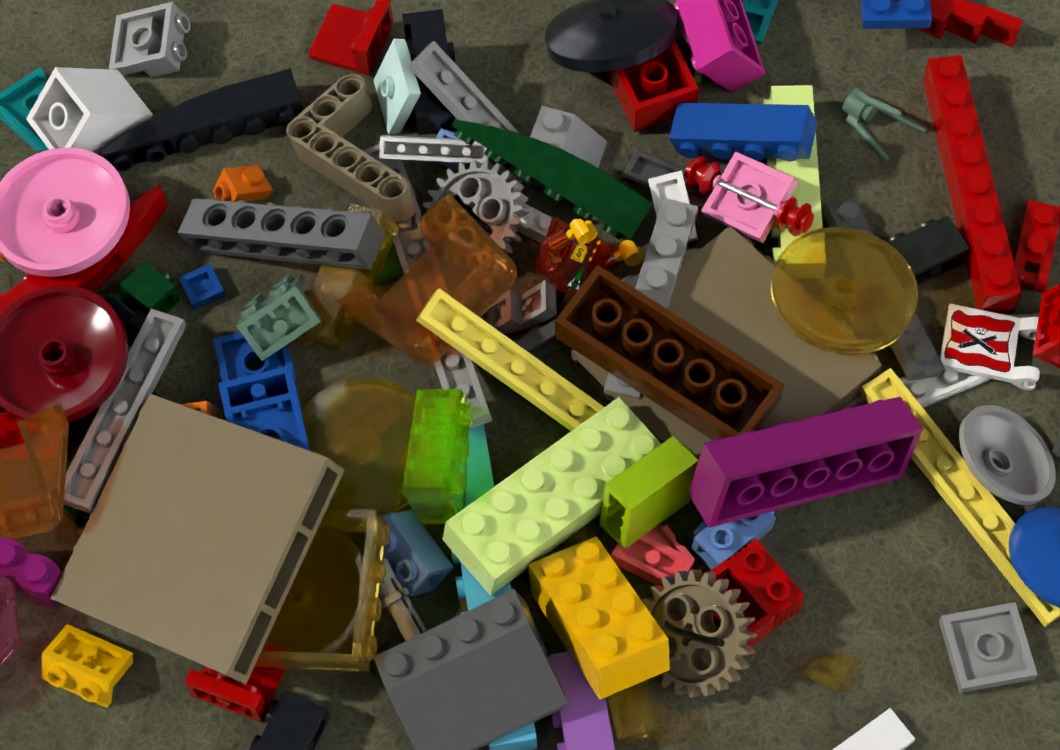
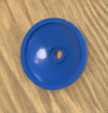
[1009,507,1060,608]

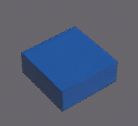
[178,264,225,310]

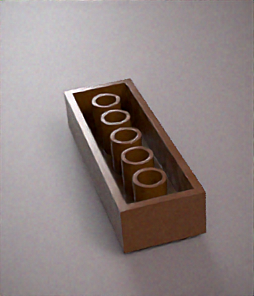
[555,265,784,440]

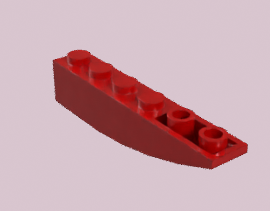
[0,185,168,315]

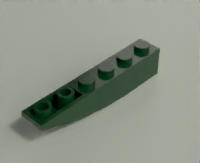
[451,119,653,240]

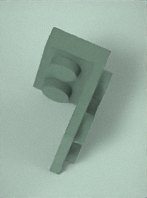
[236,273,322,361]

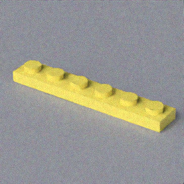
[416,288,604,431]

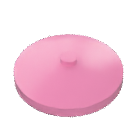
[0,148,130,277]

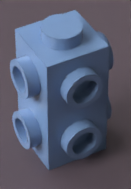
[368,510,454,597]
[691,511,776,570]

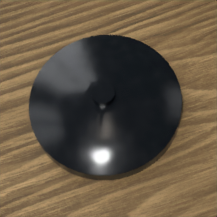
[545,0,679,72]

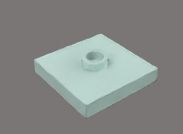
[373,39,421,135]

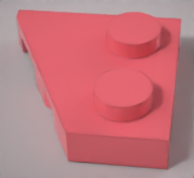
[611,523,695,586]

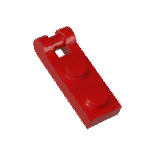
[1014,199,1060,293]

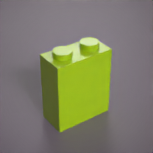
[599,436,699,550]

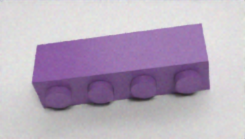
[550,652,615,750]

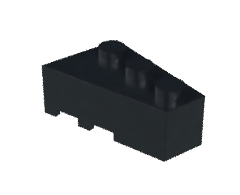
[402,9,457,135]

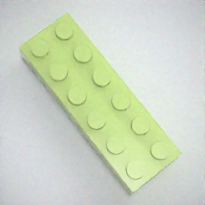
[442,397,661,596]

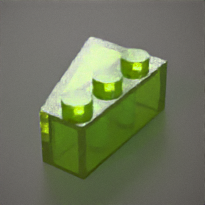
[402,389,473,524]

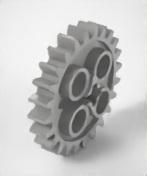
[422,159,529,272]

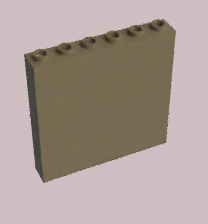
[571,226,882,460]
[50,394,345,684]

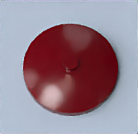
[0,285,129,426]

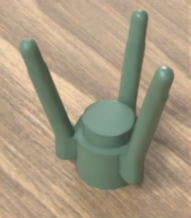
[843,88,929,161]

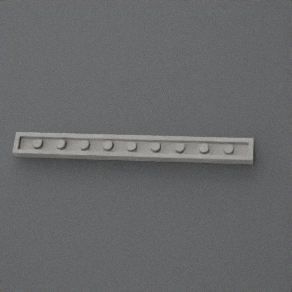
[363,144,492,433]

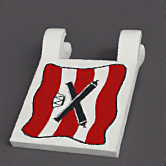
[940,303,1040,391]

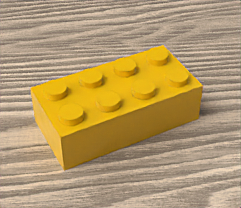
[528,536,670,700]

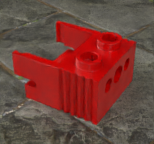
[709,538,805,647]

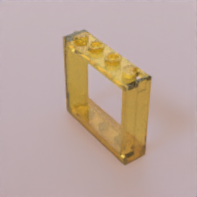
[254,509,390,671]

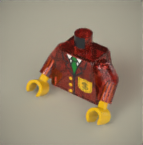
[535,216,644,306]

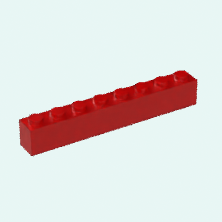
[923,55,1021,314]

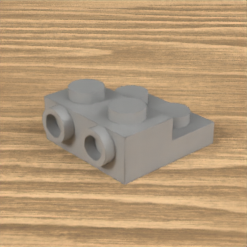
[108,2,190,78]

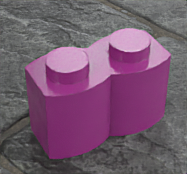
[0,537,63,607]

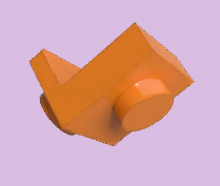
[213,165,273,202]

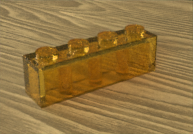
[301,203,400,352]

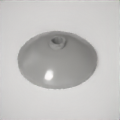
[959,405,1056,505]

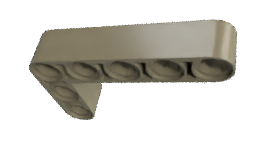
[286,74,417,222]

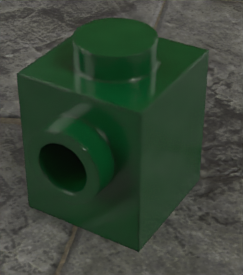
[120,262,180,313]

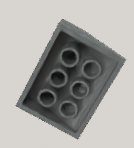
[374,589,570,750]

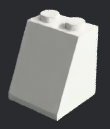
[26,67,153,154]

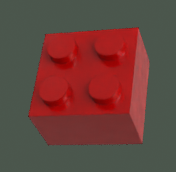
[609,41,699,133]

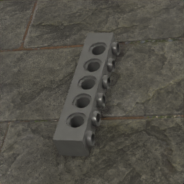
[177,198,385,270]

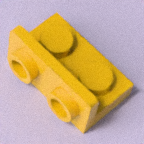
[42,624,133,708]

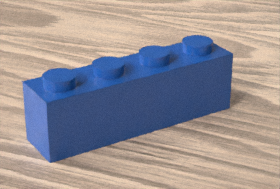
[669,103,818,162]

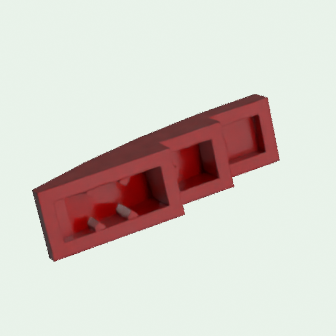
[893,0,1024,48]

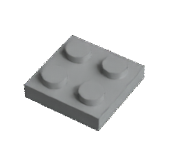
[939,602,1038,693]

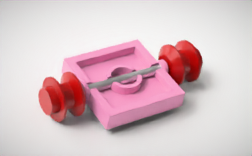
[684,151,814,243]

